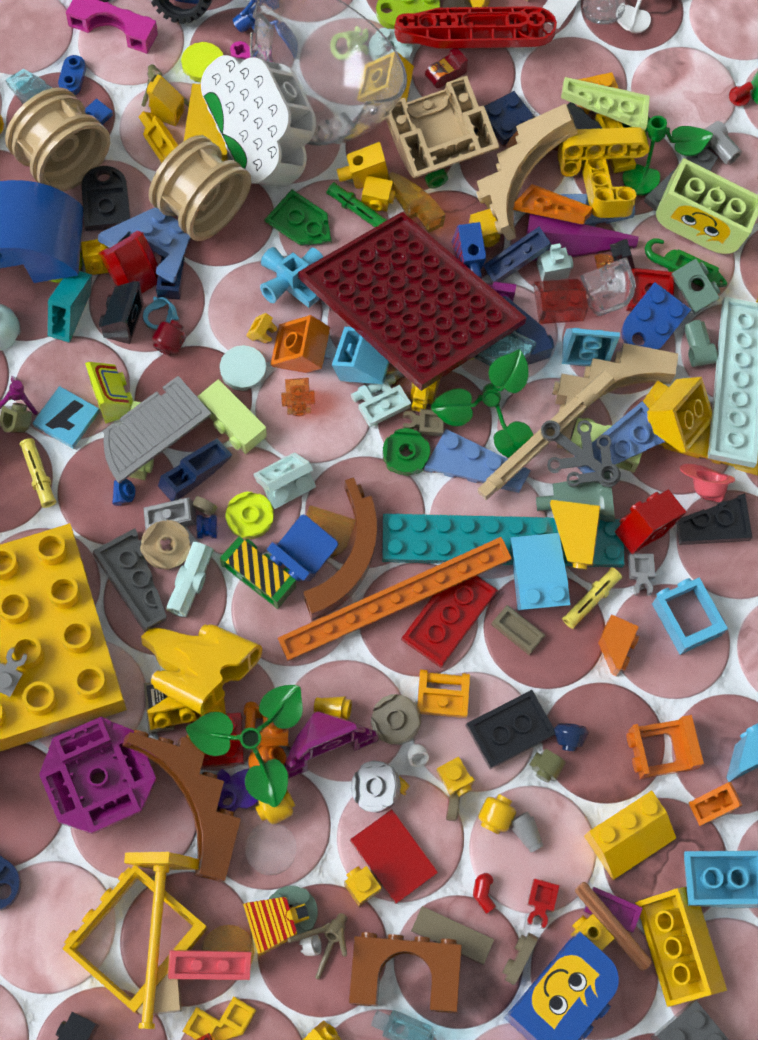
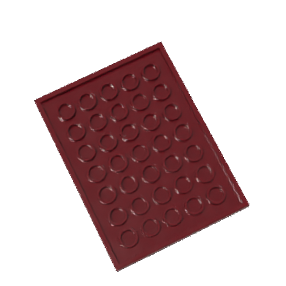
[298,212,526,391]

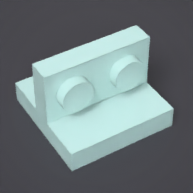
[253,452,316,509]

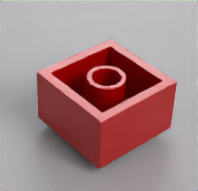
[615,489,686,554]

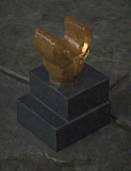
[594,239,635,272]

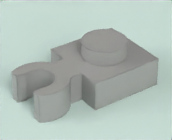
[628,553,655,596]
[0,647,27,697]

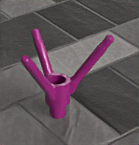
[0,376,38,415]

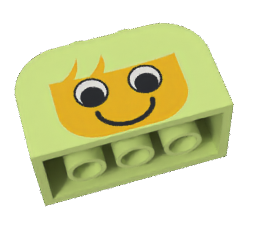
[656,158,758,254]

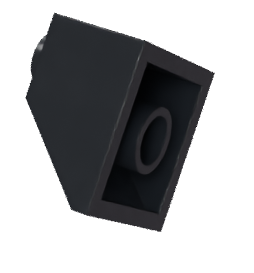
[99,281,144,344]

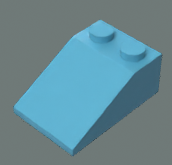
[562,328,620,366]
[510,533,570,610]
[684,851,758,908]

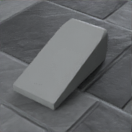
[143,497,197,530]

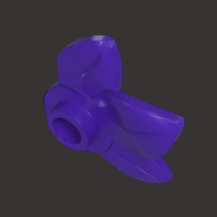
[216,769,258,812]

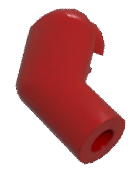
[473,873,497,914]

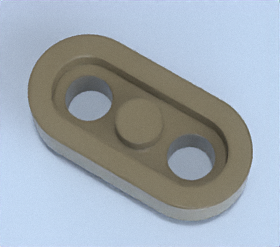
[502,932,538,985]

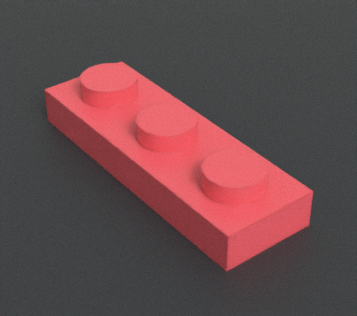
[168,950,251,980]

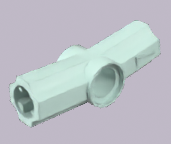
[166,541,214,617]

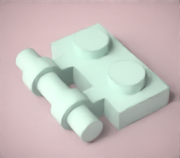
[351,374,411,427]

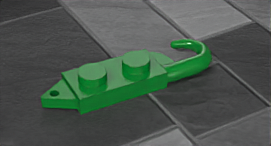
[644,238,728,288]

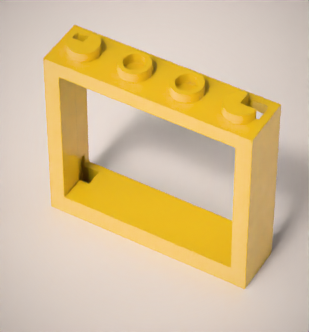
[62,866,208,1014]

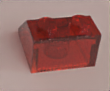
[533,279,588,324]

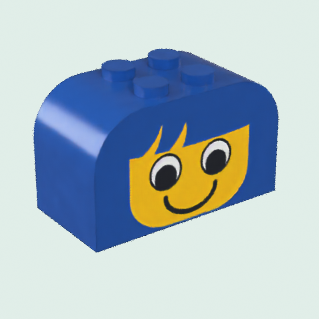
[504,931,619,1040]

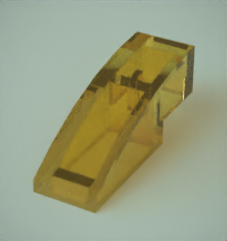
[388,172,445,233]

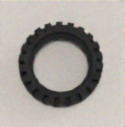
[151,0,212,24]

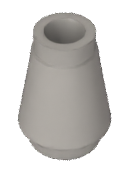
[511,812,543,853]

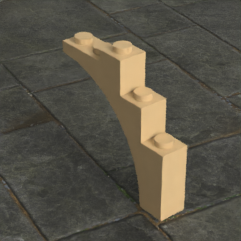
[476,104,578,241]
[552,343,678,449]

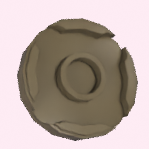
[371,694,421,745]

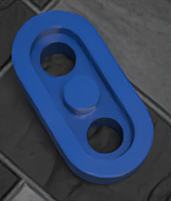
[58,55,86,95]

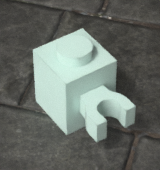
[536,243,573,283]

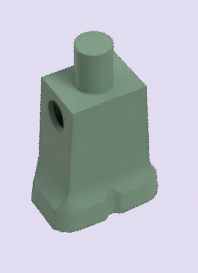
[536,472,615,522]

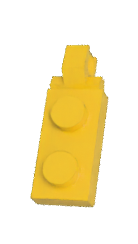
[138,111,178,163]

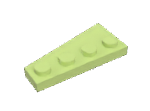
[561,77,650,130]

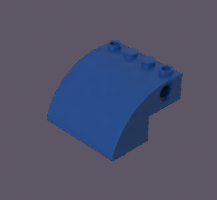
[0,180,83,283]

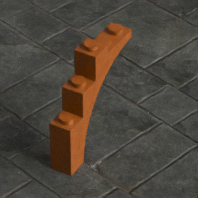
[122,730,241,882]

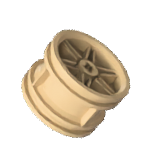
[5,87,110,192]
[149,135,251,241]

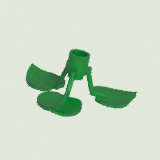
[622,116,713,196]
[431,349,533,458]
[186,685,303,807]

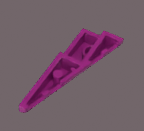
[526,214,639,264]

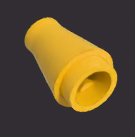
[314,696,352,720]

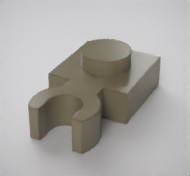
[403,409,444,436]

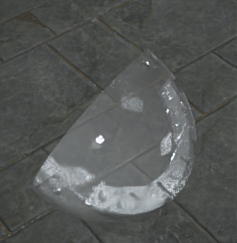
[250,0,407,146]

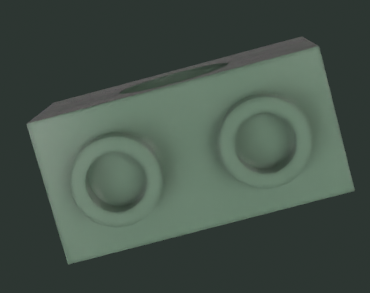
[671,259,721,315]

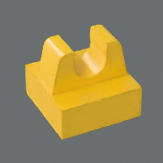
[246,313,277,343]

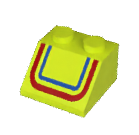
[85,362,133,424]

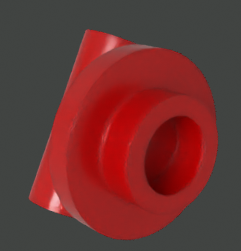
[729,82,753,106]

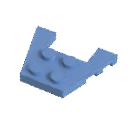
[98,207,191,283]

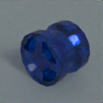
[197,515,218,539]

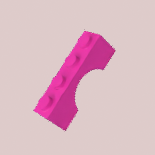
[66,0,158,54]

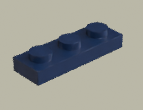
[483,226,552,283]

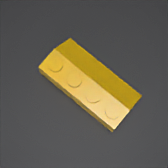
[635,887,727,1007]

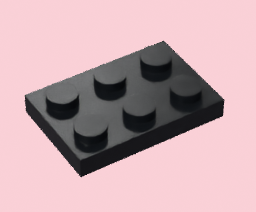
[465,690,556,769]

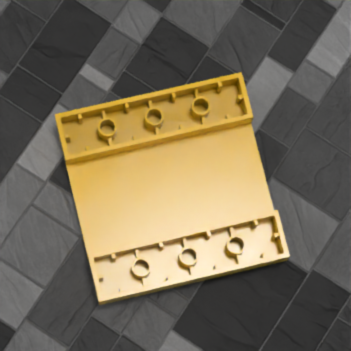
[0,523,127,751]

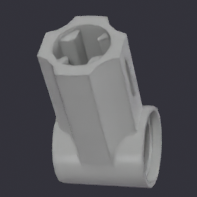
[704,121,742,165]

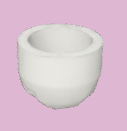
[407,744,429,767]
[299,935,322,956]

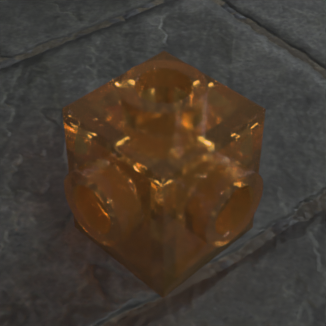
[281,378,315,416]

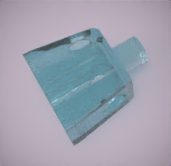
[371,1010,436,1040]

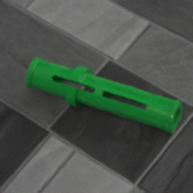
[326,182,387,227]

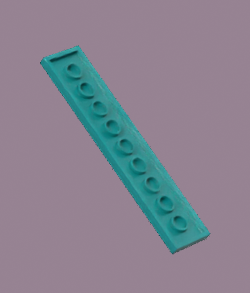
[382,514,625,568]

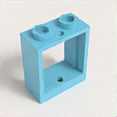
[652,577,728,655]

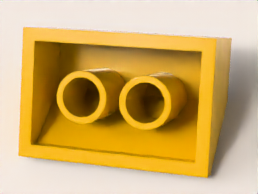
[647,377,712,453]
[584,790,676,880]

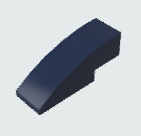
[158,438,232,501]

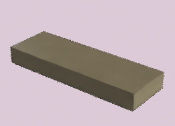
[411,906,494,965]

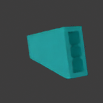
[47,271,92,342]

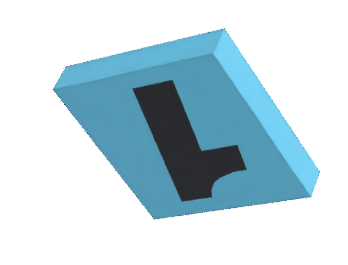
[33,386,100,449]

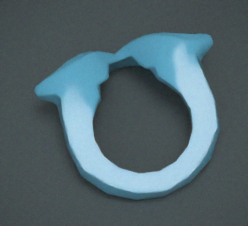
[143,296,179,330]

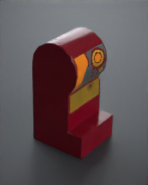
[425,48,468,89]

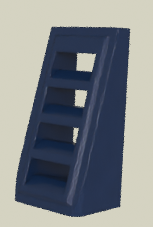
[156,256,185,299]

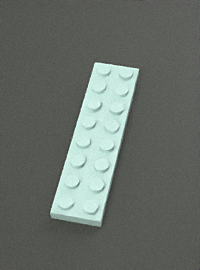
[708,297,758,468]

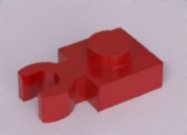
[527,878,560,929]

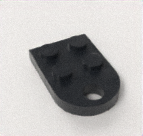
[81,166,130,231]

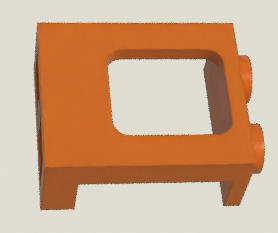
[626,715,704,779]

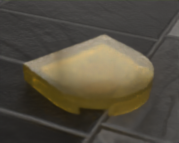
[306,505,356,559]

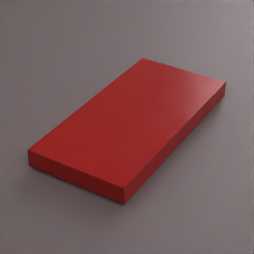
[401,576,498,668]

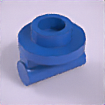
[112,479,136,506]

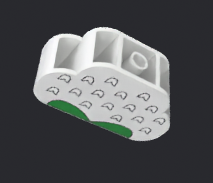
[201,55,316,187]

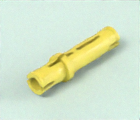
[19,438,56,508]
[562,567,623,629]

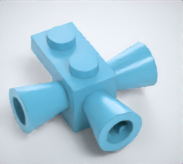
[260,247,323,308]

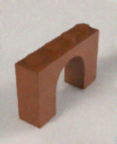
[349,932,462,1014]

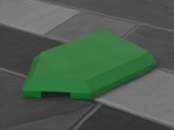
[264,189,332,246]

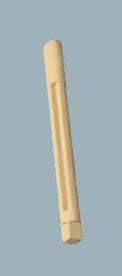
[478,370,615,501]

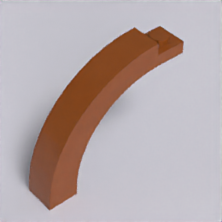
[303,477,377,621]

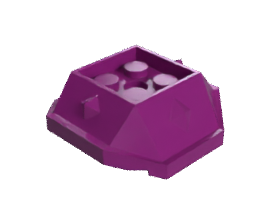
[39,717,157,835]

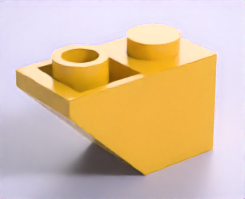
[147,74,185,127]

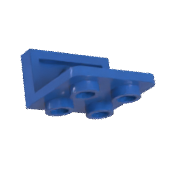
[266,515,339,582]

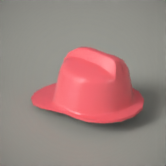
[680,464,735,502]

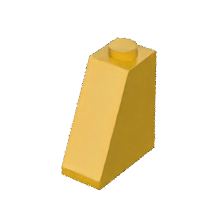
[550,500,601,570]

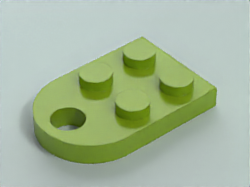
[376,0,440,29]

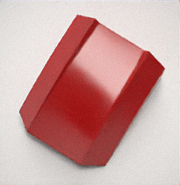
[98,230,158,293]

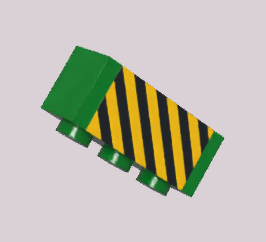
[220,536,296,609]

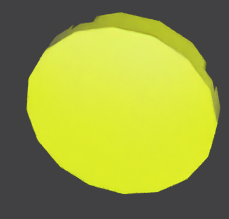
[181,42,223,82]
[225,491,274,539]

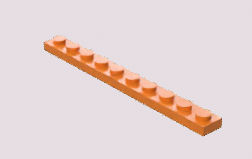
[277,537,512,661]

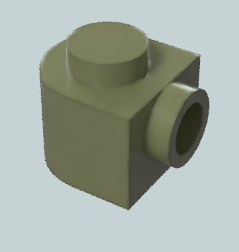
[0,403,32,433]
[529,749,566,783]

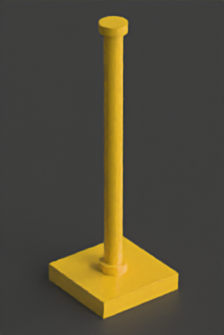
[124,852,199,1029]

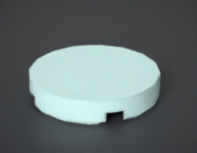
[220,345,267,391]

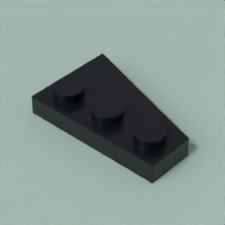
[676,493,752,545]

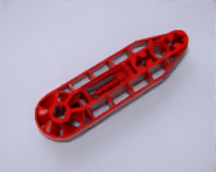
[394,6,557,49]

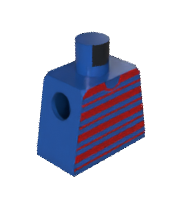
[452,222,486,278]

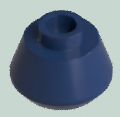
[554,723,589,751]

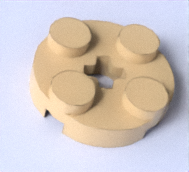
[140,520,191,570]

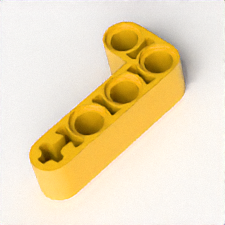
[557,127,649,177]
[581,159,636,218]

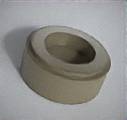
[192,496,218,516]
[446,794,460,821]

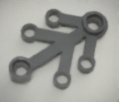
[541,420,621,488]

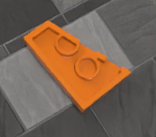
[513,184,593,224]

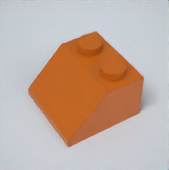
[270,315,330,373]

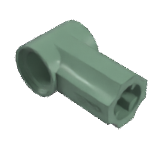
[684,320,718,367]

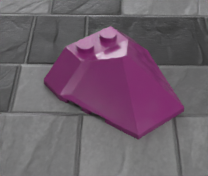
[284,712,379,779]

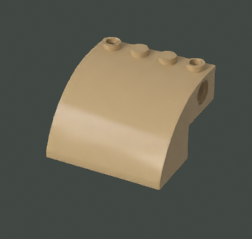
[383,76,499,178]

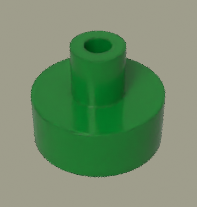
[425,168,448,189]

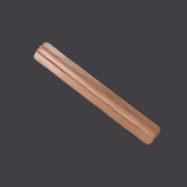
[575,882,652,971]

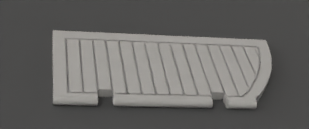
[102,376,212,483]

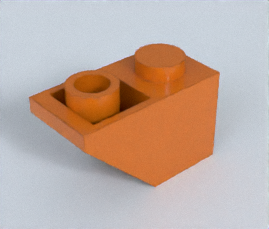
[598,614,640,676]

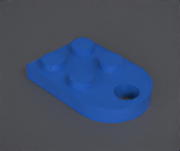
[621,282,691,350]

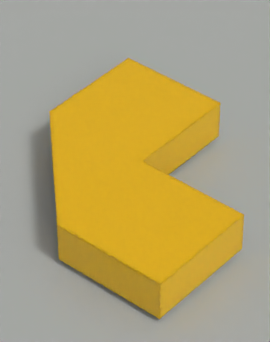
[182,996,257,1040]

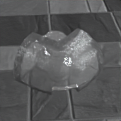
[580,257,636,316]

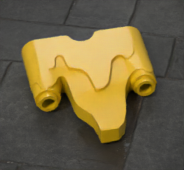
[141,624,262,716]

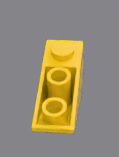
[147,697,226,730]

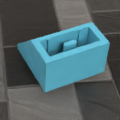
[332,327,390,384]

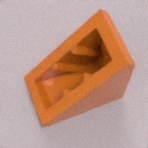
[688,782,742,826]

